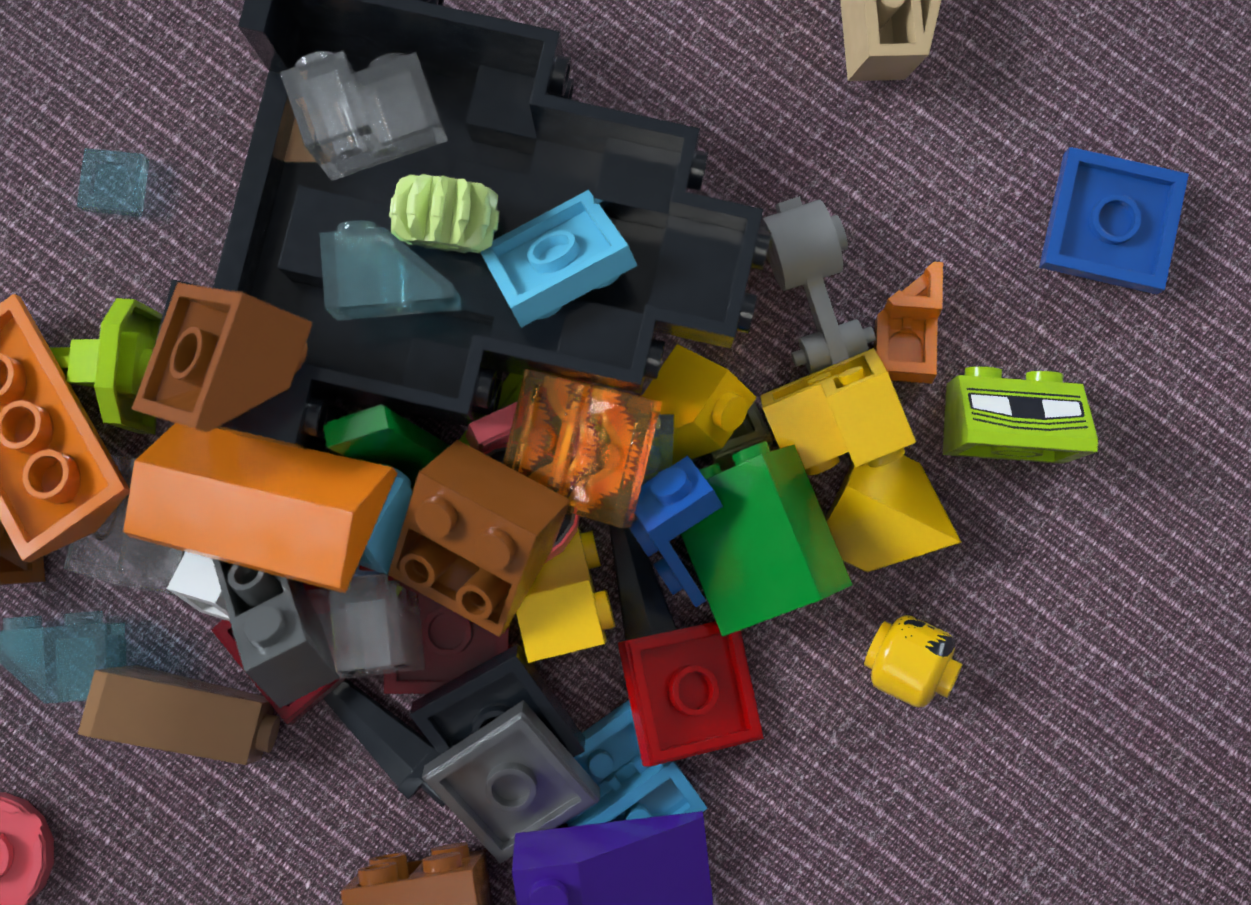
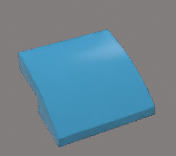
[566,700,708,827]

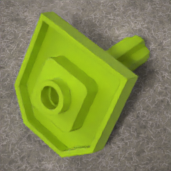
[49,298,163,435]

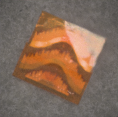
[503,368,662,528]

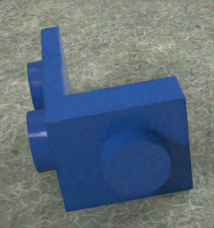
[624,456,723,607]

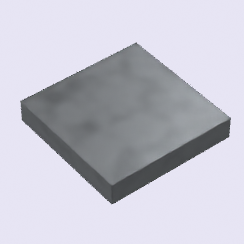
[422,700,600,864]

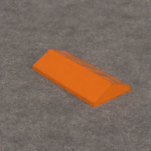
[0,294,130,563]
[123,423,398,594]

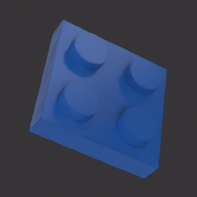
[1039,147,1189,295]

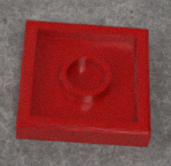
[618,621,764,767]

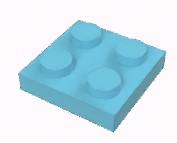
[480,190,638,328]

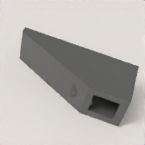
[212,559,339,708]

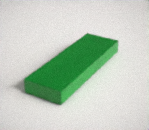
[324,405,450,488]

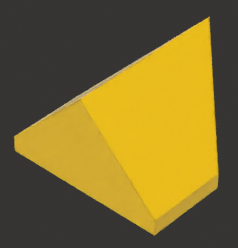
[825,455,961,573]

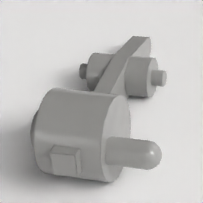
[759,196,876,374]

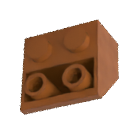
[388,440,571,637]
[341,842,493,905]

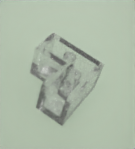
[280,51,448,181]
[306,574,425,680]

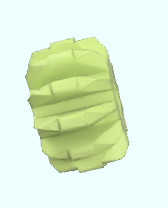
[389,174,500,253]

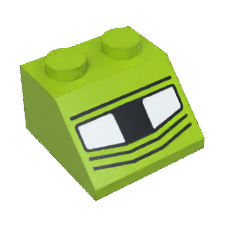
[943,367,1098,464]

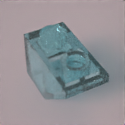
[0,611,127,703]

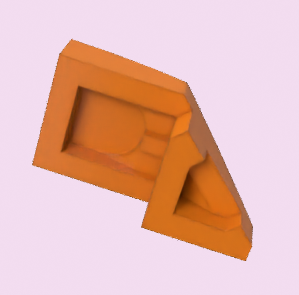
[873,261,943,384]

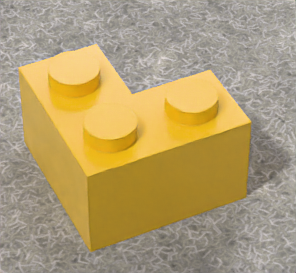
[760,348,916,475]
[516,524,616,663]

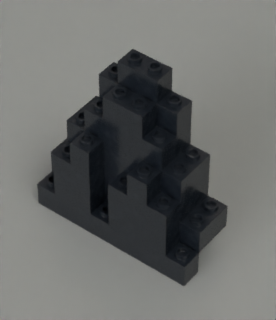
[155,0,771,452]

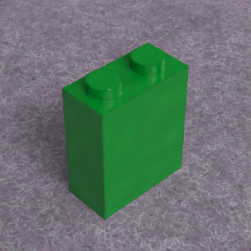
[681,441,853,637]

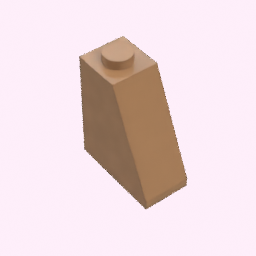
[78,665,280,765]

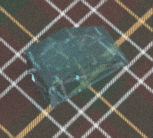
[320,220,461,321]

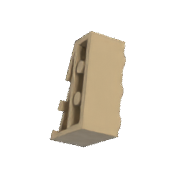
[840,0,941,81]

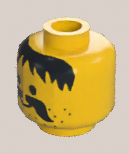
[864,615,963,708]

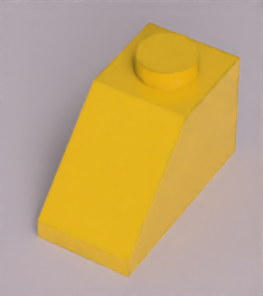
[608,344,757,475]

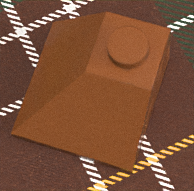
[132,283,313,432]

